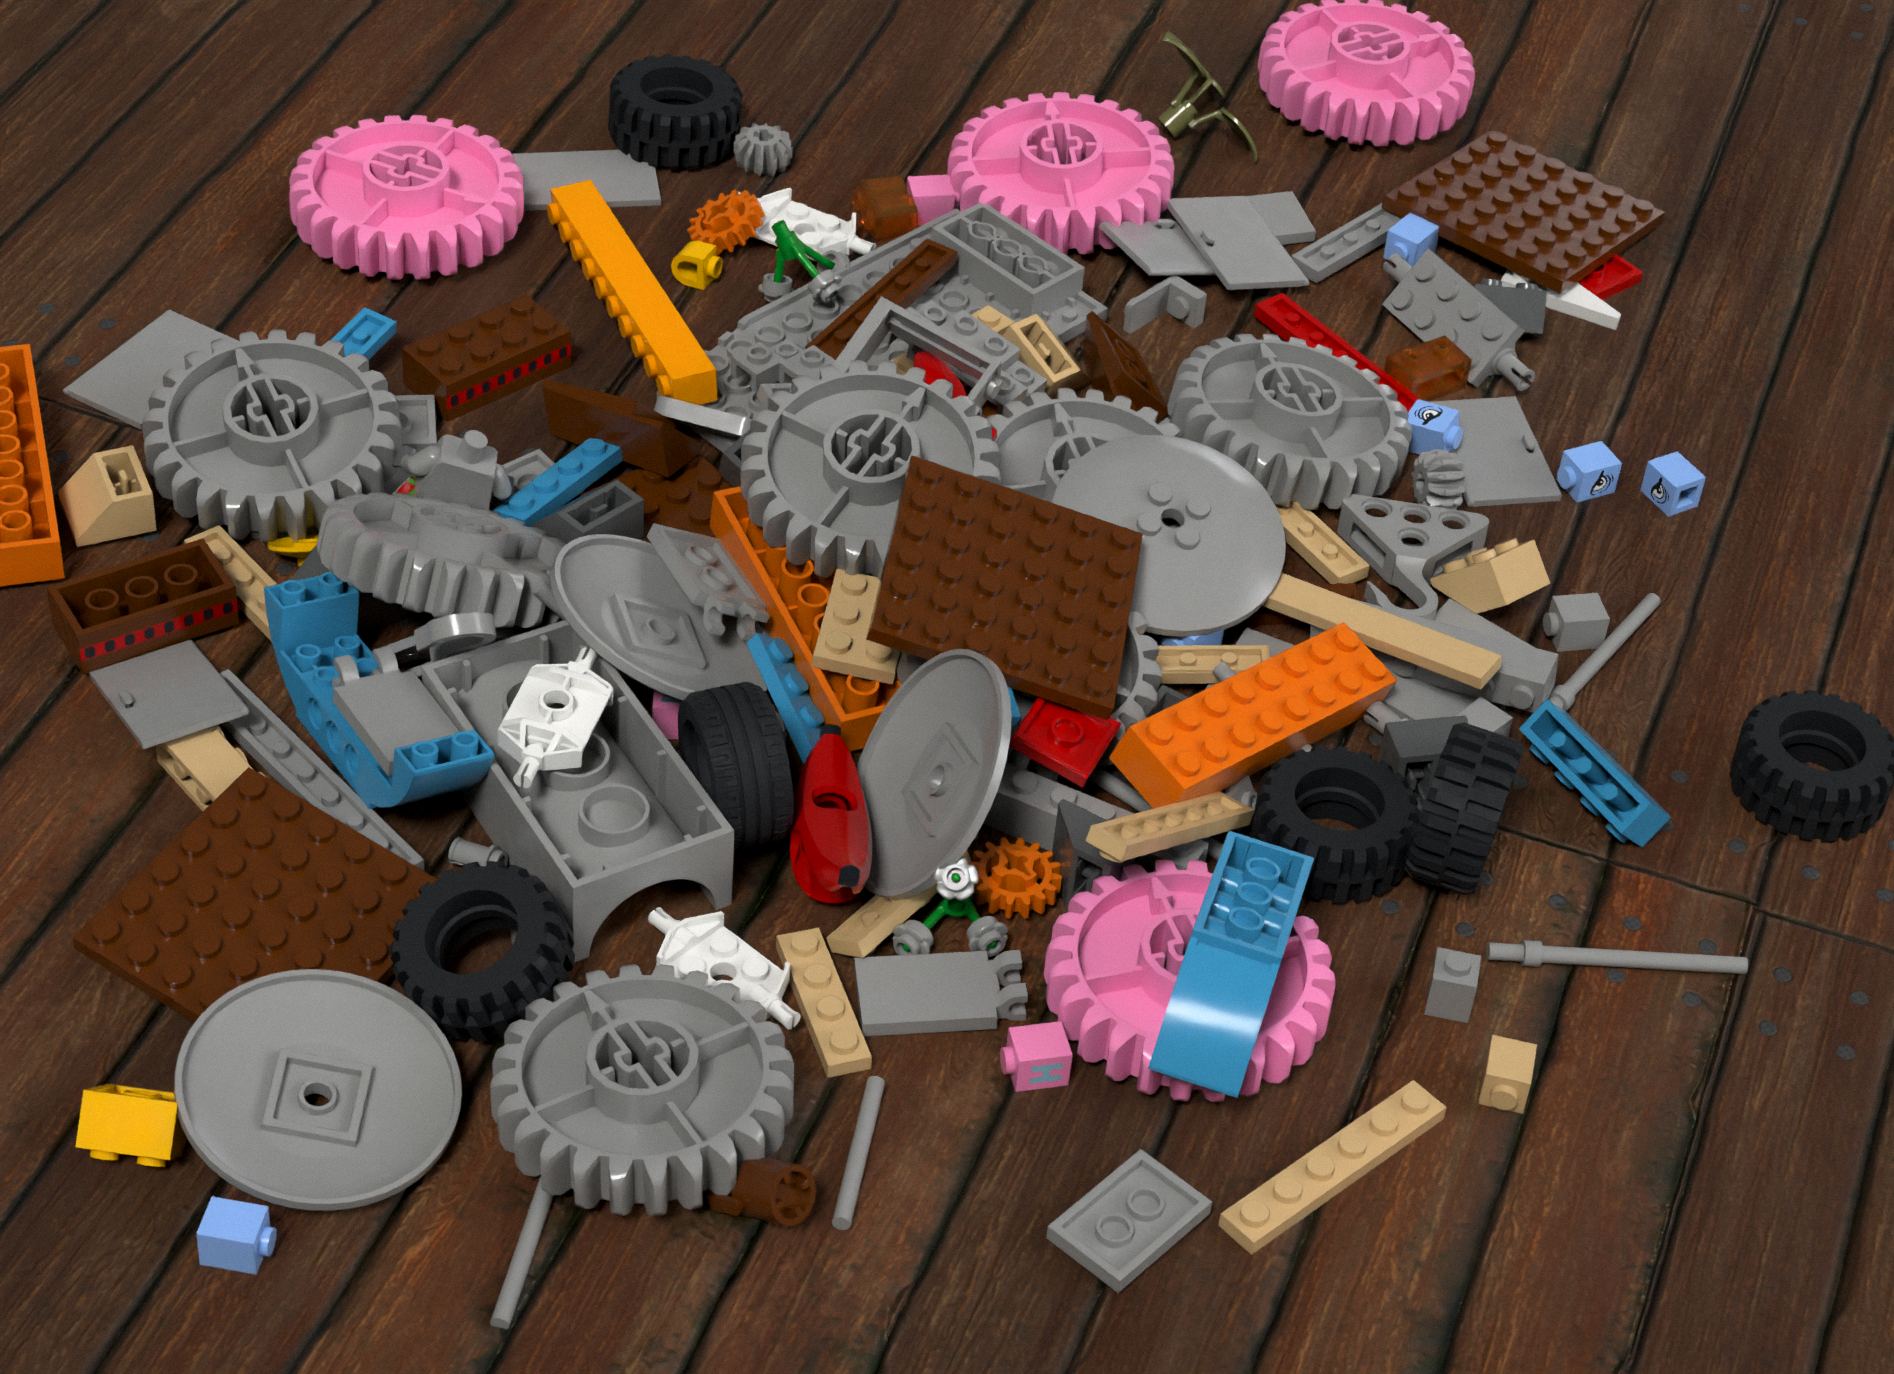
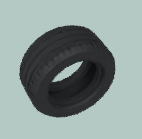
[678,682,794,852]

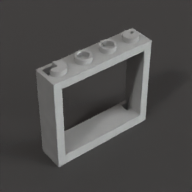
[833,296,1003,416]

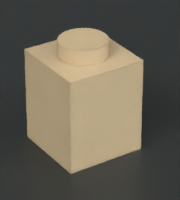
[1478,1035,1537,1114]

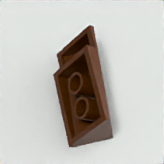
[1083,311,1168,424]
[542,380,703,478]

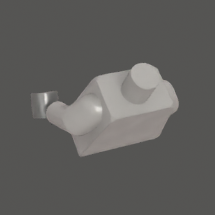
[392,430,514,510]

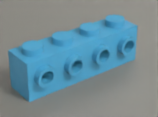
[1519,699,1671,847]

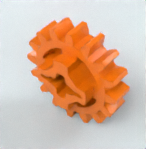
[687,190,765,256]
[969,837,1062,919]

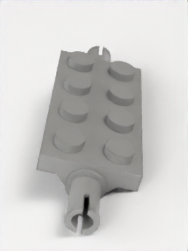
[1382,248,1535,391]

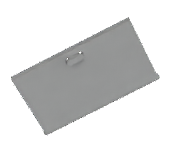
[512,150,661,211]
[1166,196,1310,290]
[1099,219,1216,276]
[63,310,240,430]
[1427,396,1562,507]
[1382,598,1535,720]
[89,640,249,749]

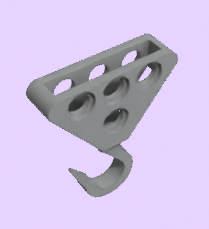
[1337,494,1489,621]
[371,612,526,682]

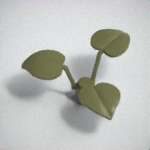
[1157,31,1258,163]

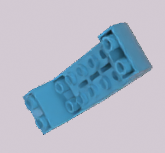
[264,572,494,809]
[1148,831,1314,1098]

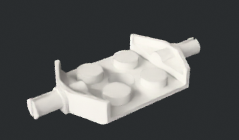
[738,188,877,261]
[498,647,613,788]
[648,907,801,1030]

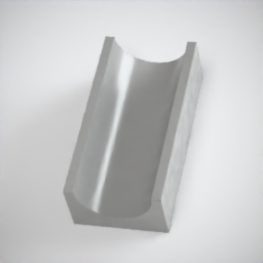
[422,620,734,962]

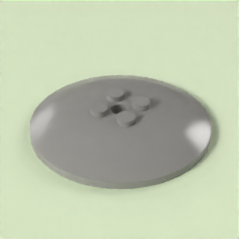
[1052,435,1286,637]
[550,534,771,700]
[856,649,1011,900]
[174,969,462,1211]

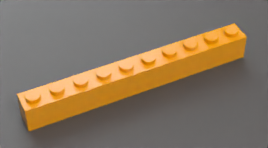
[547,180,718,405]

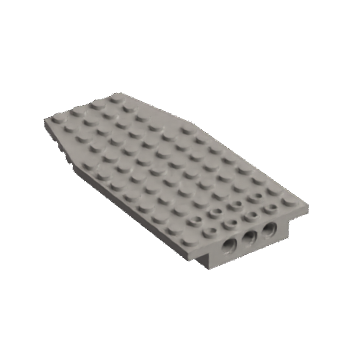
[657,203,1108,452]

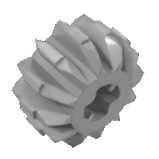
[733,123,793,177]
[1411,449,1465,510]

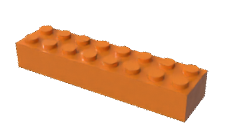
[0,344,65,587]
[709,486,902,752]
[1109,622,1398,809]

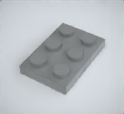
[1046,1149,1212,1293]

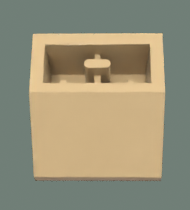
[1003,314,1092,400]
[58,445,157,547]
[1430,538,1551,614]

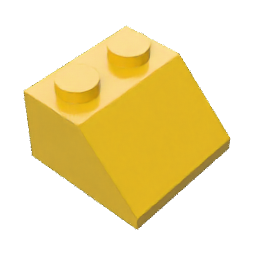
[75,1084,188,1167]

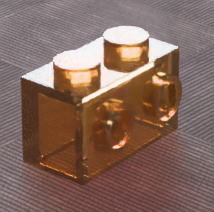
[1384,335,1472,402]

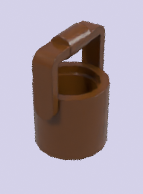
[705,1157,816,1226]

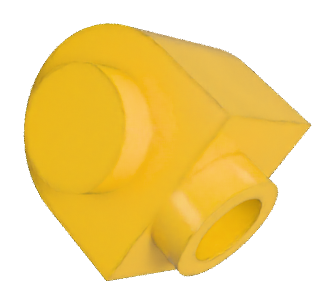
[671,241,723,290]

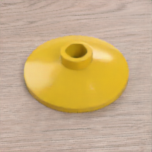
[267,534,319,566]

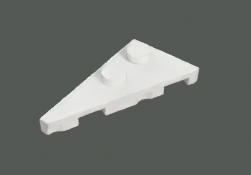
[1501,269,1621,330]

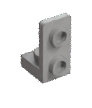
[1123,276,1207,334]

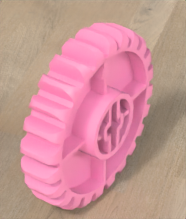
[1258,0,1475,146]
[948,92,1174,255]
[289,115,524,280]
[1044,859,1336,1102]

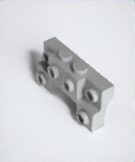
[883,300,1047,415]
[731,339,835,392]

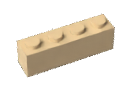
[156,725,266,811]

